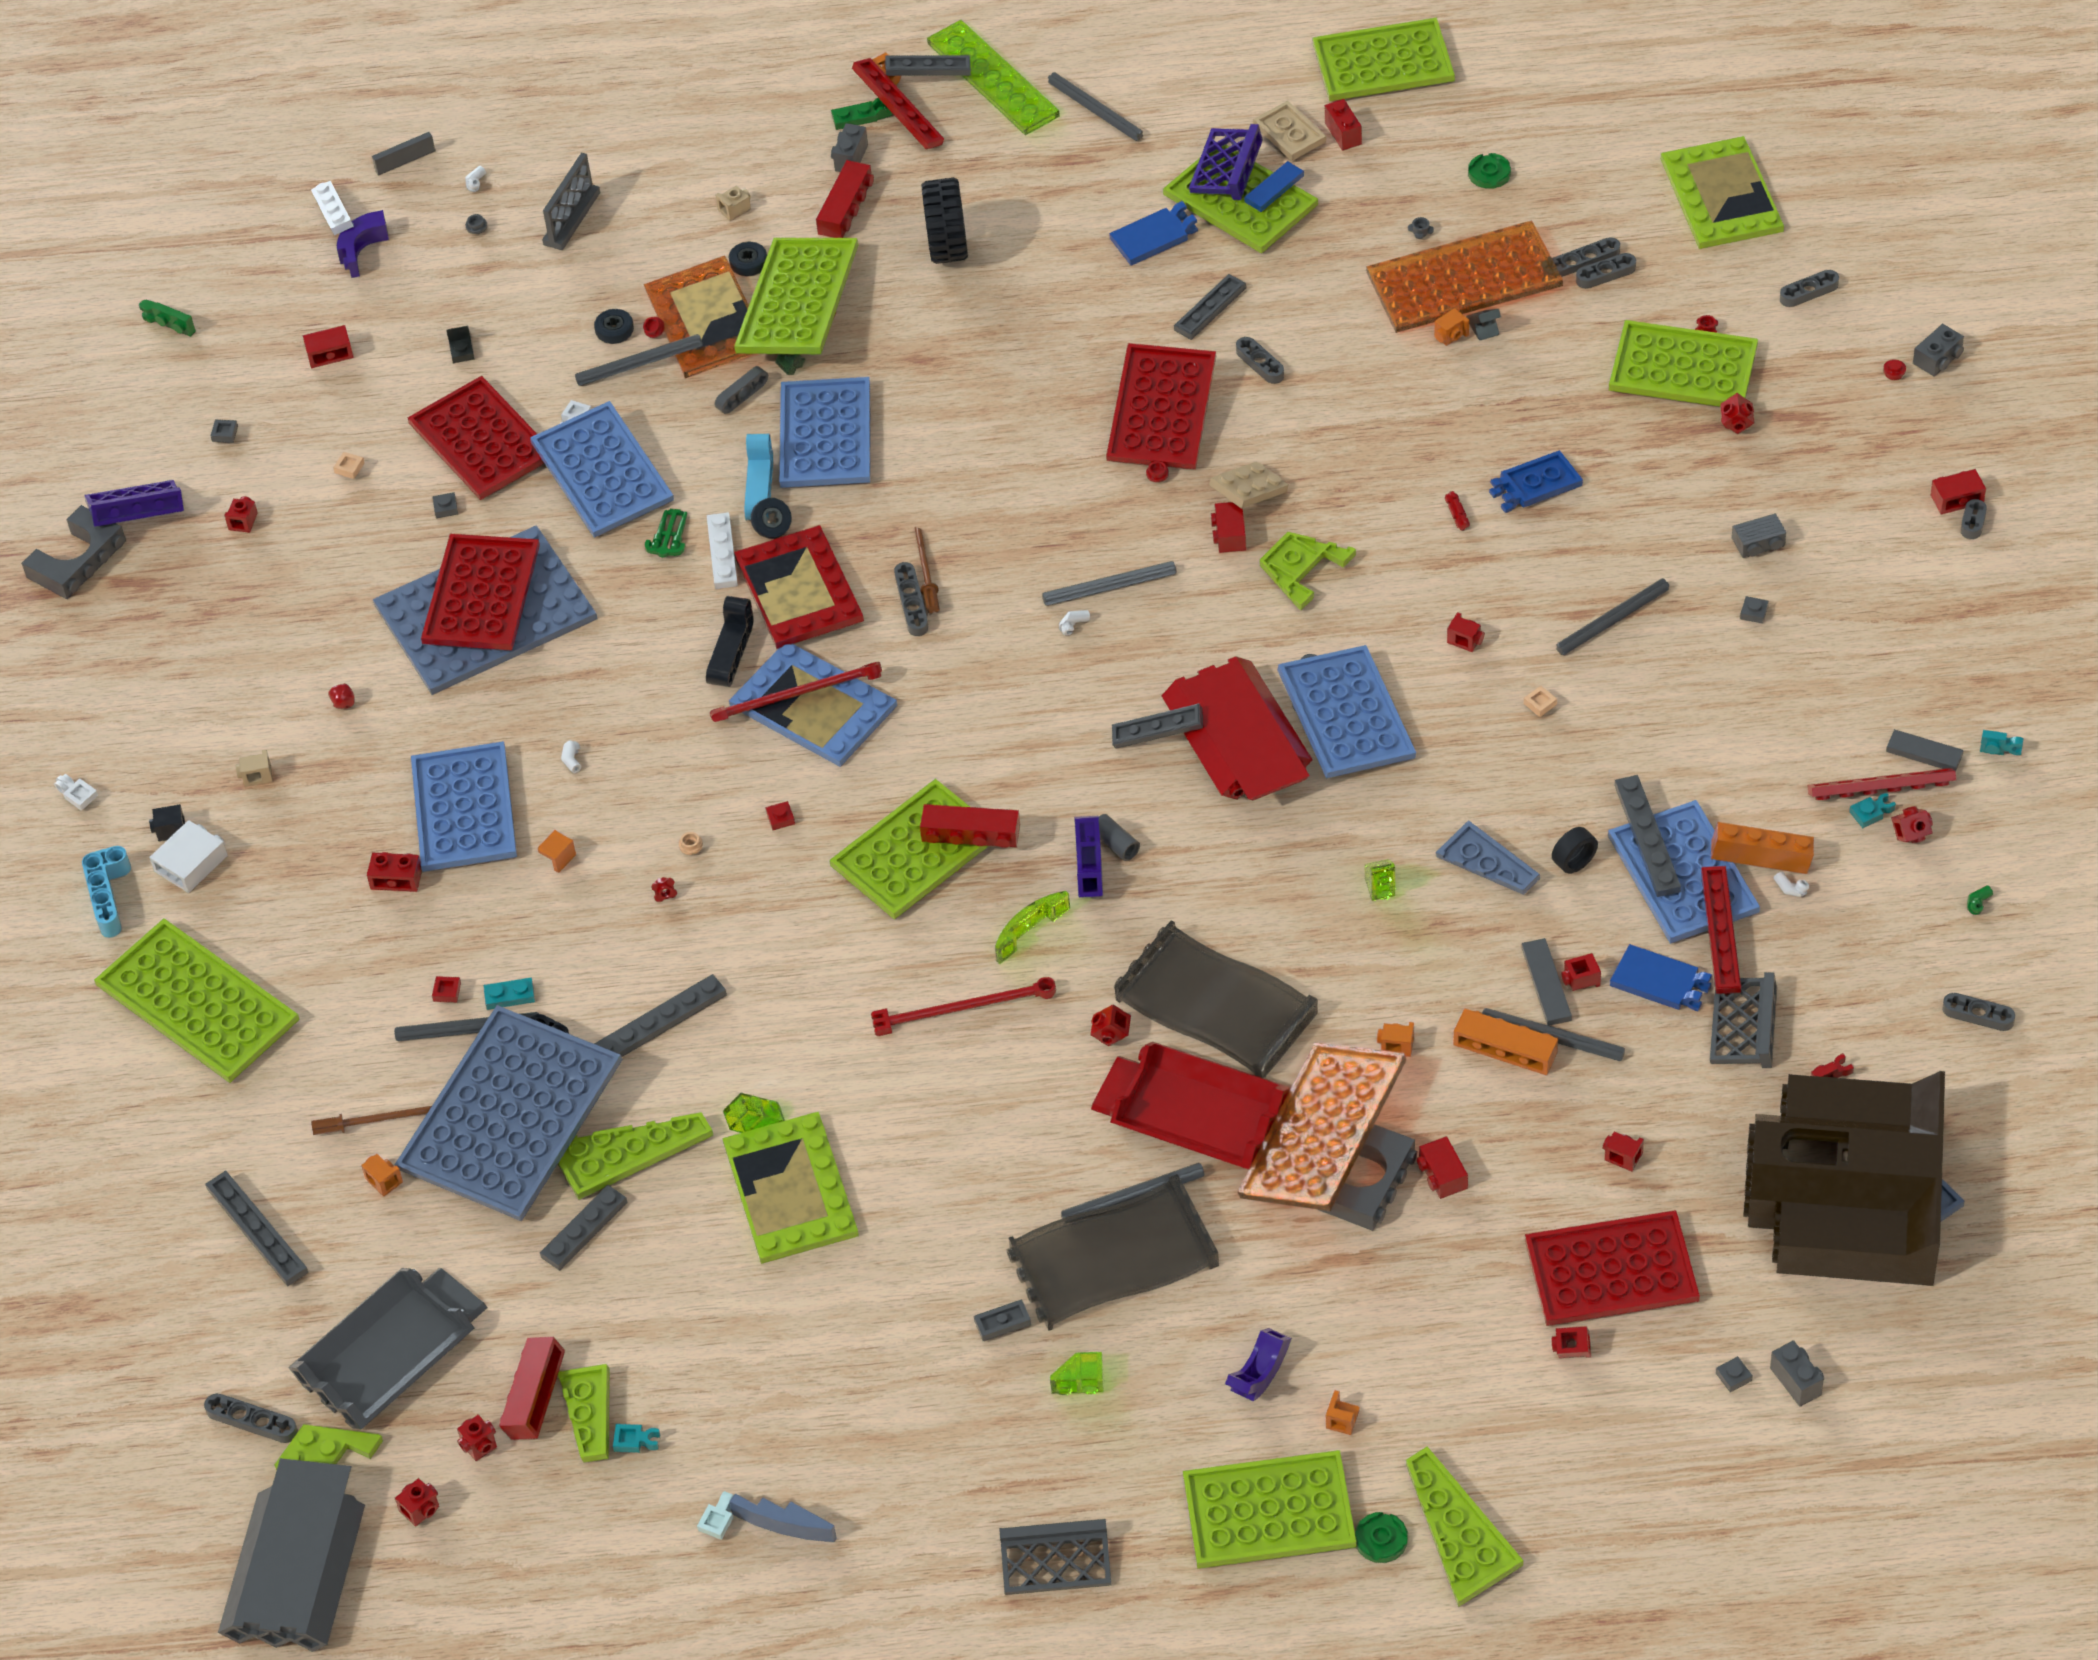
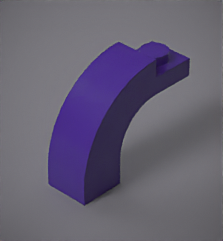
[336,210,389,278]
[1074,815,1103,898]
[1225,1328,1292,1401]

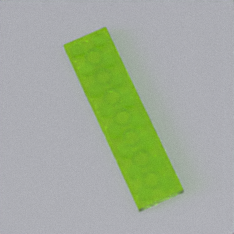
[927,20,1060,135]

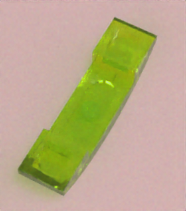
[995,891,1070,964]

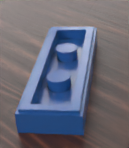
[1245,161,1304,212]

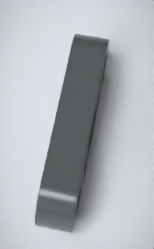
[1576,253,1636,289]
[1780,270,1839,307]
[1236,337,1284,384]
[715,366,768,414]
[1942,993,2015,1031]

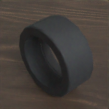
[1552,827,1598,874]

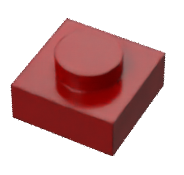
[765,801,795,831]
[432,976,461,1003]

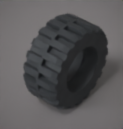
[921,177,968,264]

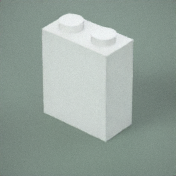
[149,820,228,893]

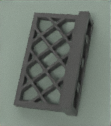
[542,152,601,251]
[1710,972,1777,1068]
[999,1519,1112,1595]

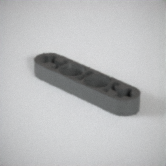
[1541,237,1620,280]
[894,562,928,636]
[204,1393,298,1443]

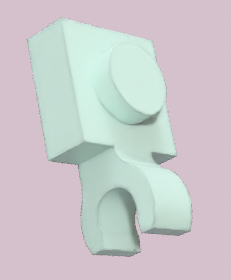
[697,1491,734,1540]

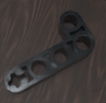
[706,596,754,687]

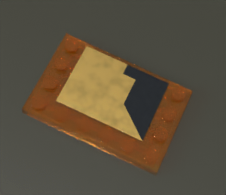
[643,255,752,378]

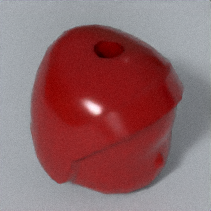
[328,683,355,709]

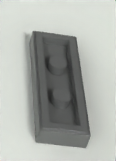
[372,132,436,176]
[1886,729,1963,771]

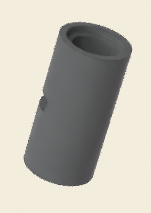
[1099,814,1140,861]

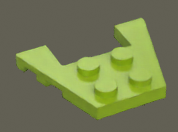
[1260,532,1356,610]
[274,1424,383,1470]

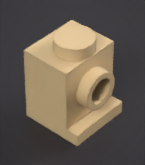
[715,185,751,221]
[236,750,273,787]

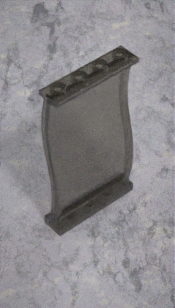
[1114,920,1318,1078]
[1006,1174,1219,1331]

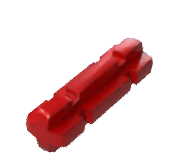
[1445,491,1470,530]

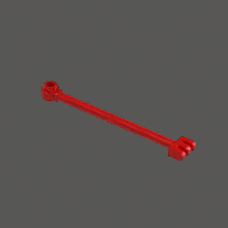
[710,662,882,722]
[871,977,1056,1036]

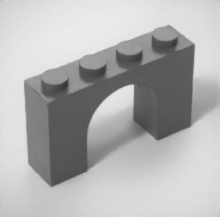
[21,505,126,599]
[1317,1119,1417,1231]

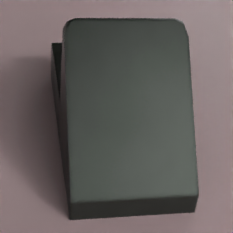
[1466,308,1501,340]
[446,325,475,364]

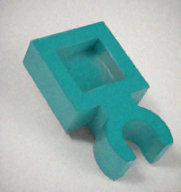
[1980,730,2024,755]
[1849,793,1896,829]
[613,1424,660,1453]

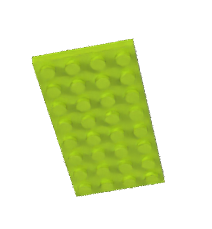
[734,238,859,355]
[94,918,300,1083]

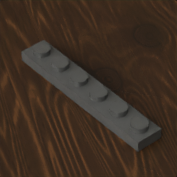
[1614,775,1681,897]
[594,974,727,1057]
[205,1171,309,1287]

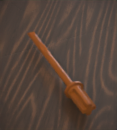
[915,527,940,614]
[311,1106,432,1135]

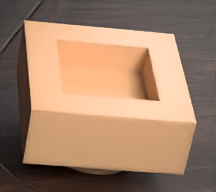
[333,452,365,479]
[1524,686,1557,717]

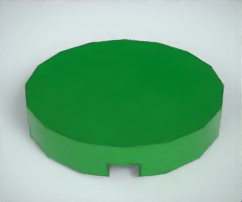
[1468,153,1511,189]
[1355,1512,1408,1563]

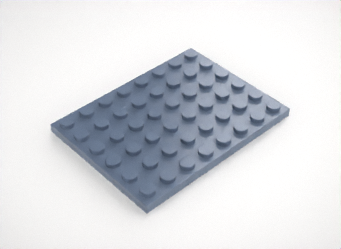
[373,525,597,695]
[394,1005,623,1221]

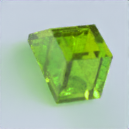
[1365,859,1395,901]
[723,1093,785,1133]
[1050,1352,1104,1395]

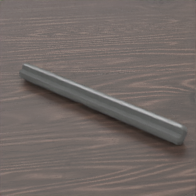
[1048,72,1143,141]
[575,334,702,386]
[1042,561,1176,606]
[1556,578,1669,655]
[1482,1008,1625,1061]
[394,1012,539,1041]
[1061,1163,1204,1225]

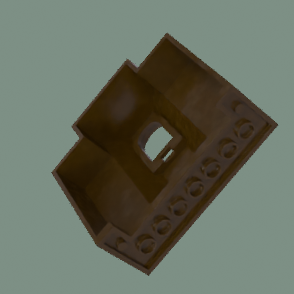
[1743,1071,1945,1286]

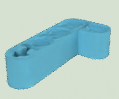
[744,434,773,520]
[82,846,131,938]

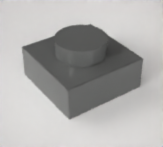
[210,419,238,443]
[432,492,458,519]
[1740,596,1769,624]
[1716,1356,1753,1392]

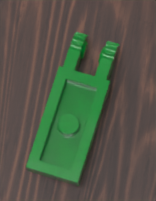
[831,98,893,130]
[139,299,196,337]

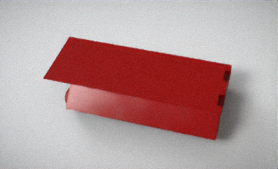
[1161,656,1313,801]
[1091,1042,1291,1170]

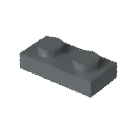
[974,1299,1031,1342]

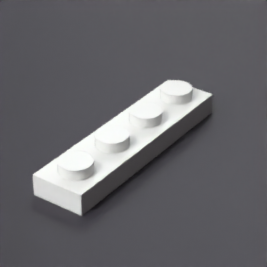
[311,181,354,235]
[707,512,738,589]

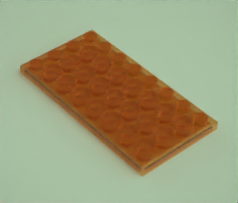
[1366,220,1563,333]
[1238,1042,1407,1211]

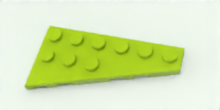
[558,1112,714,1200]
[1406,1446,1524,1607]

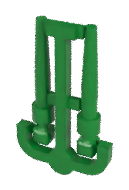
[645,508,688,558]

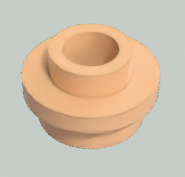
[679,832,703,855]

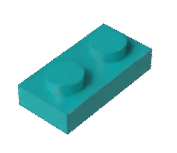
[483,977,535,1010]

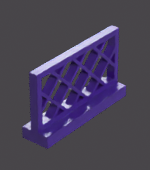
[1189,124,1263,200]
[84,480,184,527]

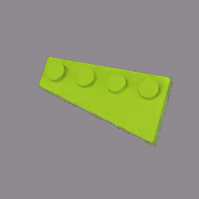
[558,1364,610,1463]

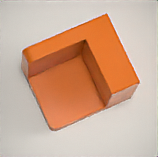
[537,830,576,873]
[1326,1390,1360,1435]

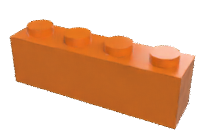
[1711,822,1814,874]
[1453,1008,1558,1076]

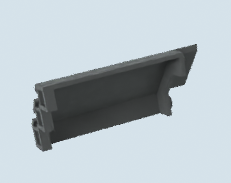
[288,1268,488,1429]
[218,1458,365,1652]

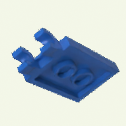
[1109,201,1198,266]
[1489,450,1583,513]
[1610,944,1712,1012]

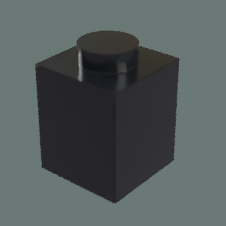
[149,804,185,842]

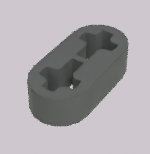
[1961,499,1987,539]

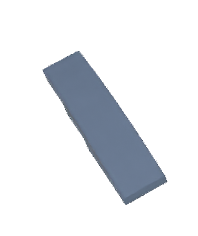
[729,1494,837,1542]

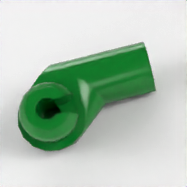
[1967,885,1993,915]

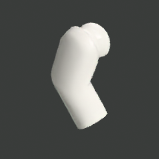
[465,166,486,192]
[1059,610,1090,636]
[561,740,582,774]
[1774,872,1809,897]

